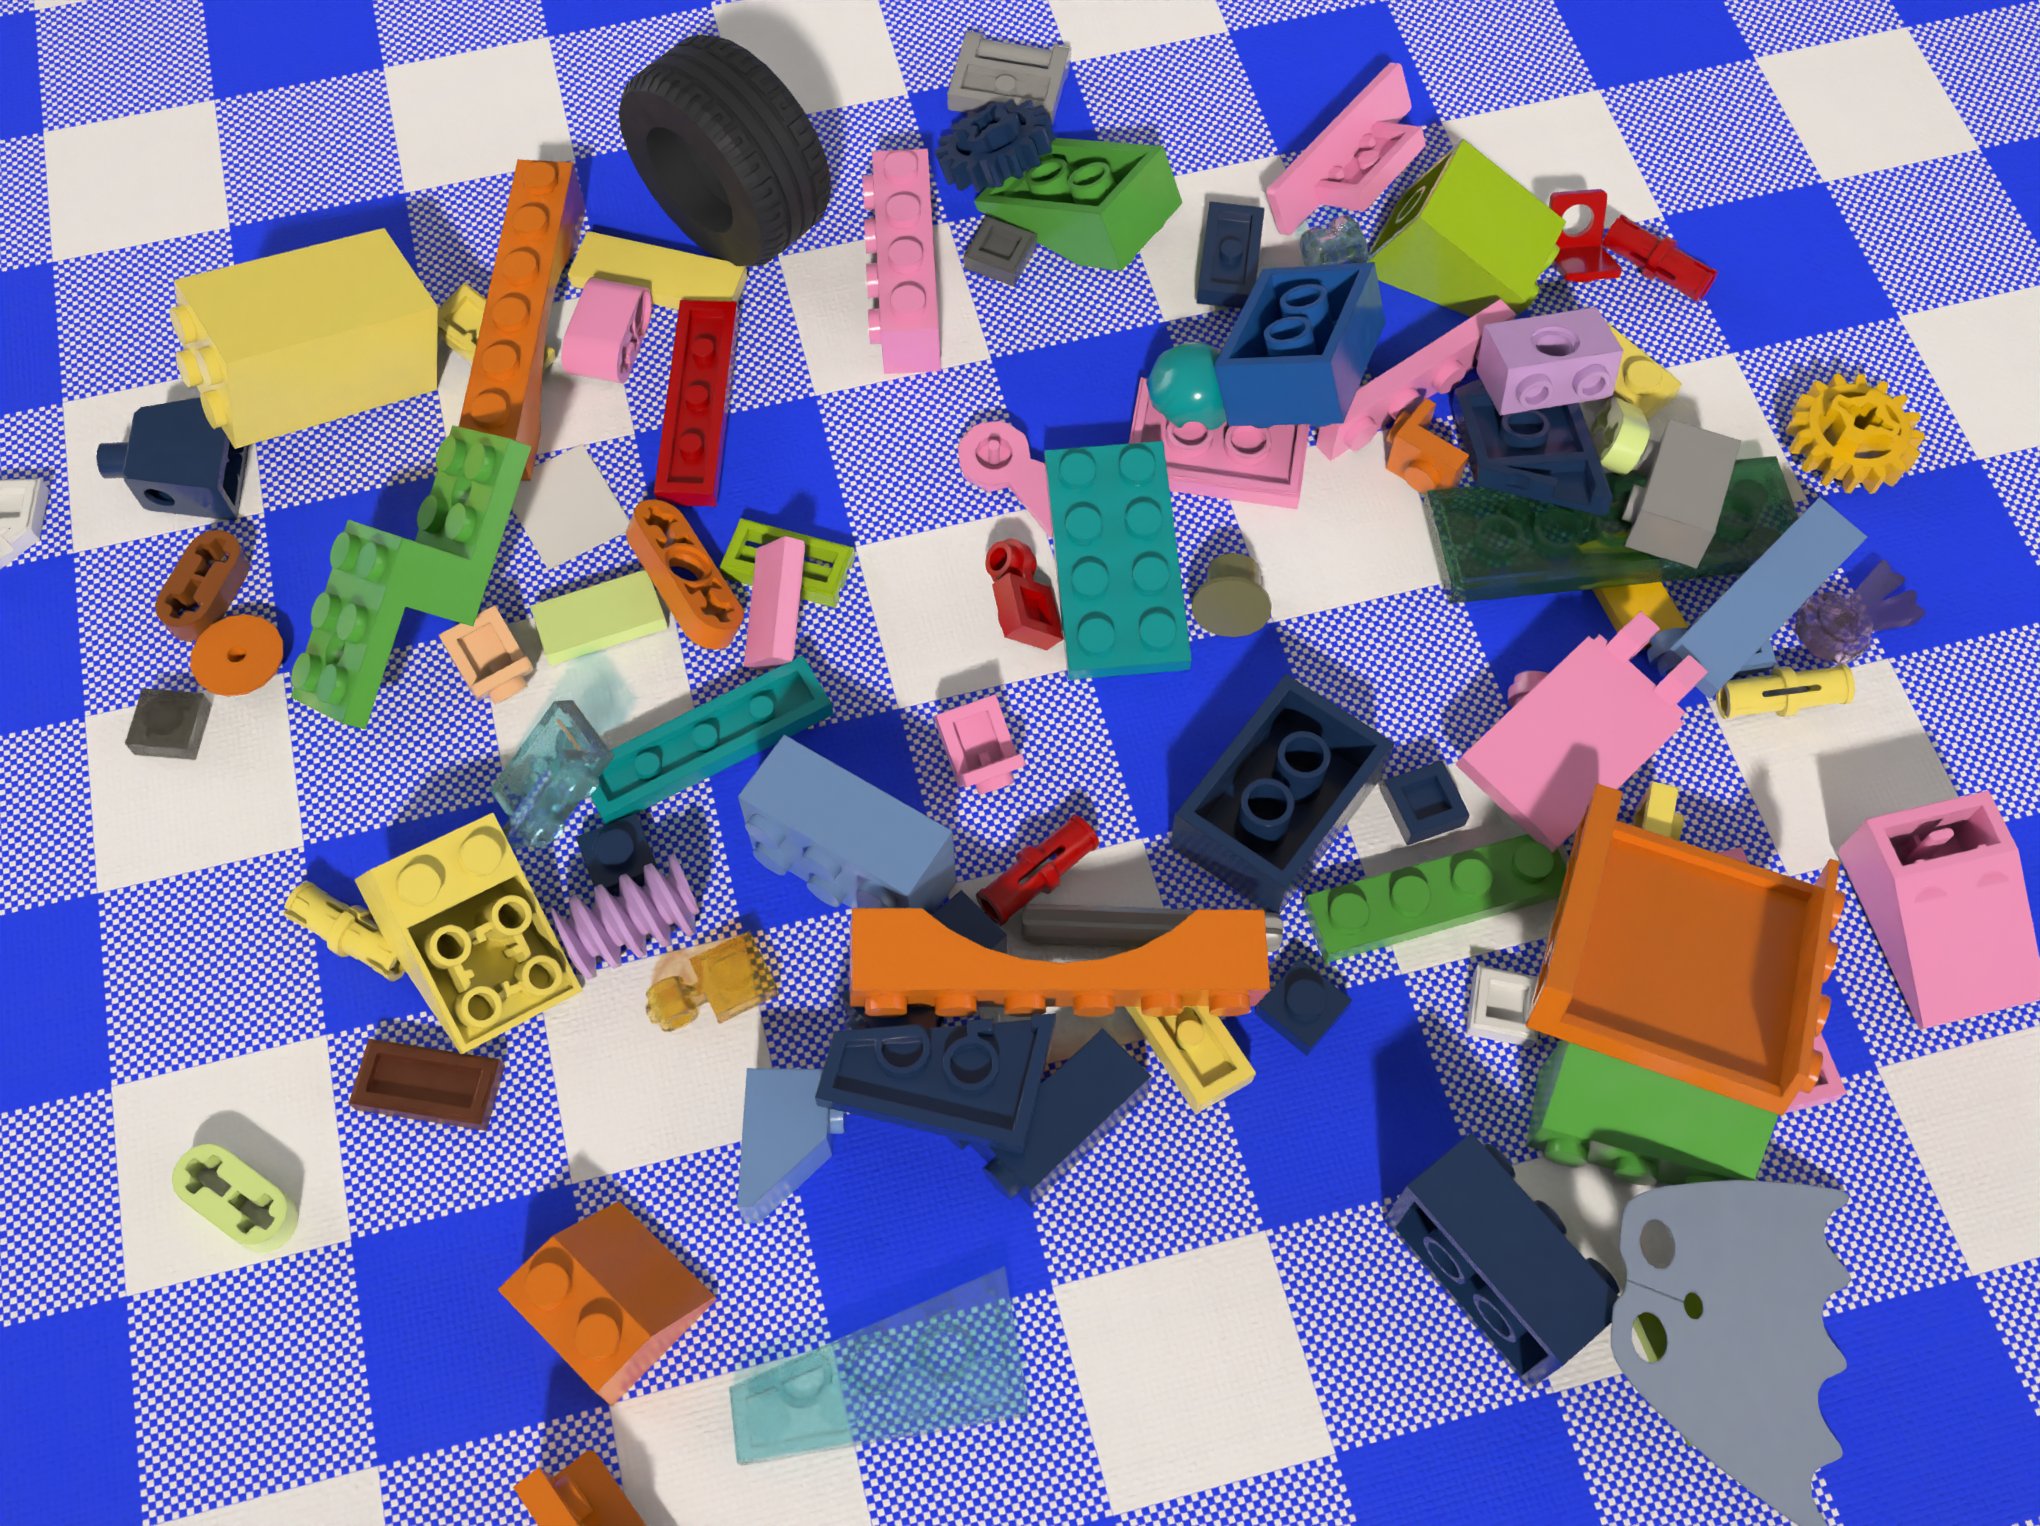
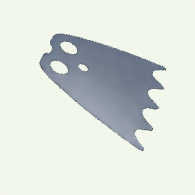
[1610,1180,1851,1526]

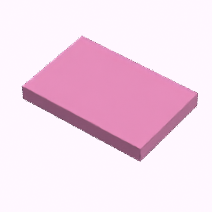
[1129,377,1310,509]

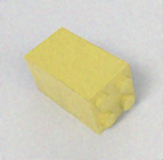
[170,228,438,449]

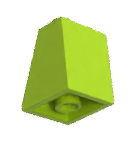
[1363,139,1567,317]

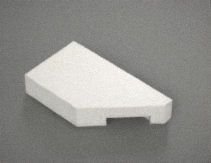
[0,479,49,570]

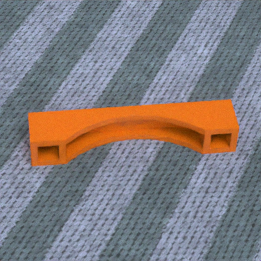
[458,159,586,481]
[850,908,1270,1017]

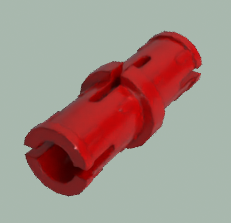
[1602,214,1719,303]
[975,814,1100,926]

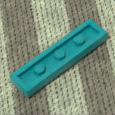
[575,655,834,825]

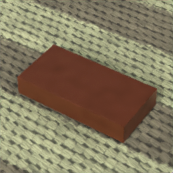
[349,1039,505,1131]

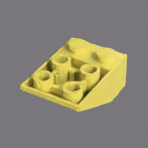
[354,813,583,1054]

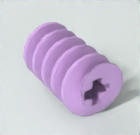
[549,853,700,980]

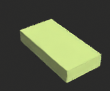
[530,569,668,666]

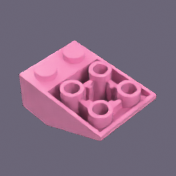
[1838,790,2040,1030]

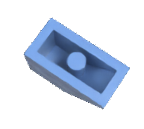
[737,1068,847,1224]

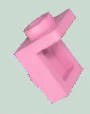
[933,694,1026,795]

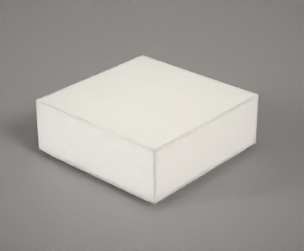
[1466,965,1539,1048]

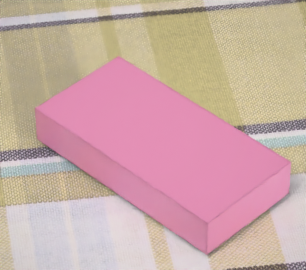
[744,536,805,671]

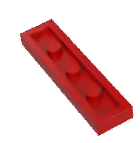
[654,300,740,507]

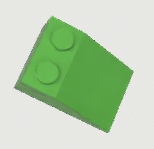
[974,138,1183,271]

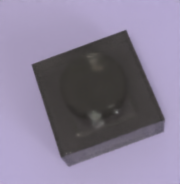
[125,688,212,760]

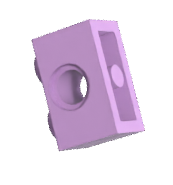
[1476,307,1623,415]

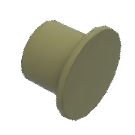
[1191,553,1272,637]

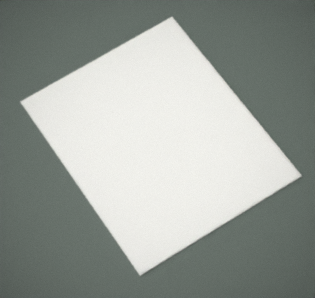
[512,444,630,570]

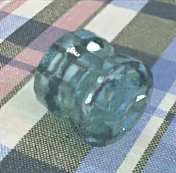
[1300,215,1368,266]

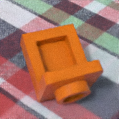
[1386,398,1469,504]

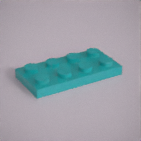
[1044,441,1192,680]

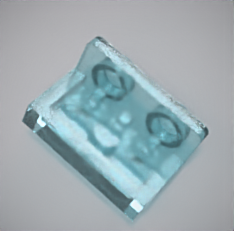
[489,700,615,848]

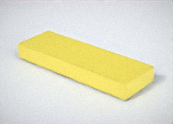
[568,231,748,310]

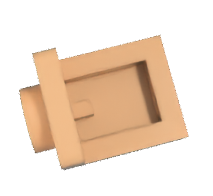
[439,605,533,705]

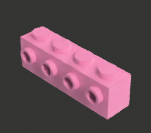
[862,148,941,374]

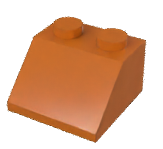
[497,1201,717,1406]

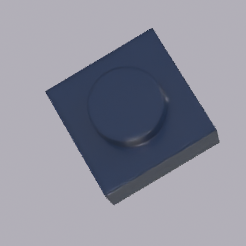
[1380,761,1470,846]
[575,813,659,897]
[1255,958,1352,1056]

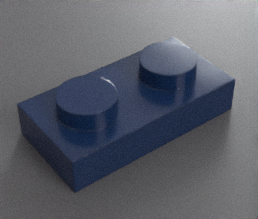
[1196,202,1265,309]

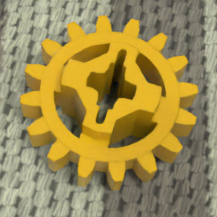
[1786,373,1925,494]

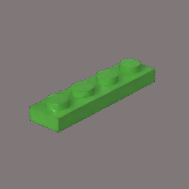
[1303,834,1567,963]

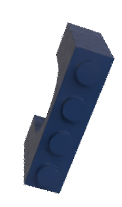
[841,890,1151,1207]

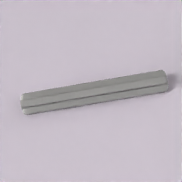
[1022,903,1283,952]

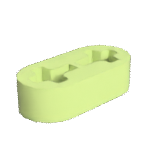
[1590,396,1650,476]
[172,1144,298,1253]

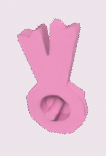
[958,421,1052,538]

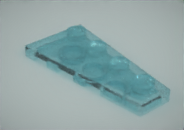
[729,1266,1029,1466]

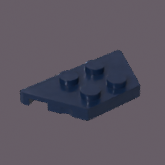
[1452,379,1613,515]

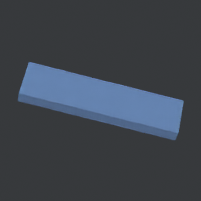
[1662,497,1867,699]

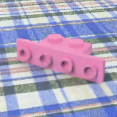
[1266,63,1426,236]

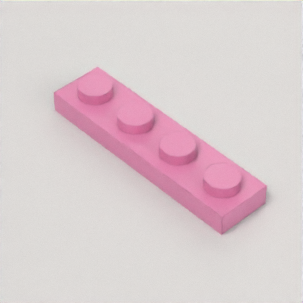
[1316,299,1516,461]

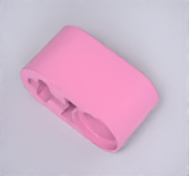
[561,277,652,384]

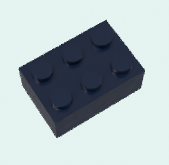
[1170,674,1395,915]
[1383,1132,1620,1390]

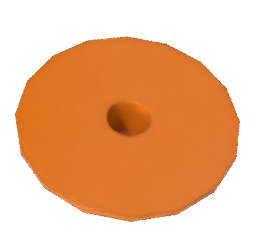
[190,614,284,697]

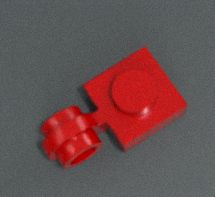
[985,538,1064,651]

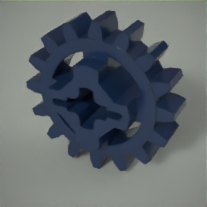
[935,99,1056,192]

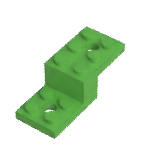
[291,425,531,729]

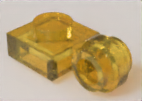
[644,931,779,1032]

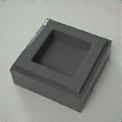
[964,216,1037,287]

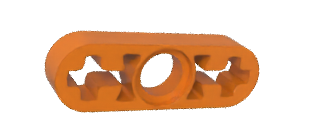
[626,499,744,650]

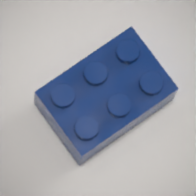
[1214,262,1385,428]

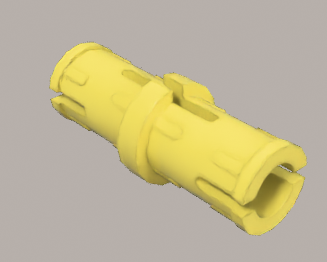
[1716,664,1855,719]
[284,881,406,981]

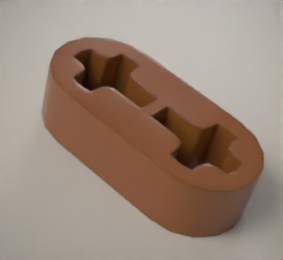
[155,530,250,642]

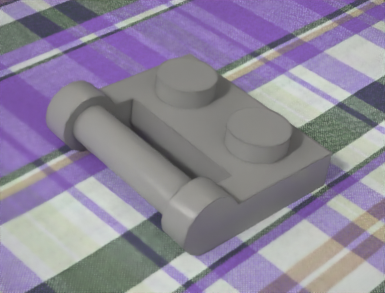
[947,31,1071,126]

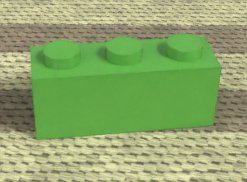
[1526,1040,1779,1185]

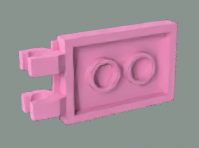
[1456,611,1708,853]

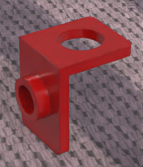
[1549,189,1622,282]

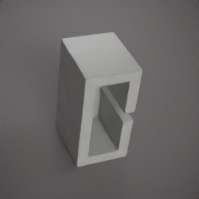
[1621,419,1741,569]

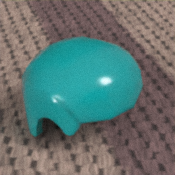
[1146,342,1227,430]

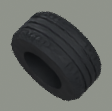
[618,35,831,266]

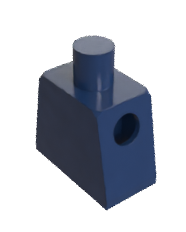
[96,397,249,520]

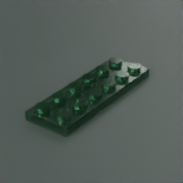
[1423,456,1799,604]

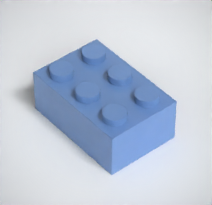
[738,735,956,915]

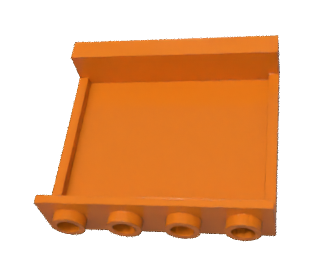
[1525,783,1845,1116]

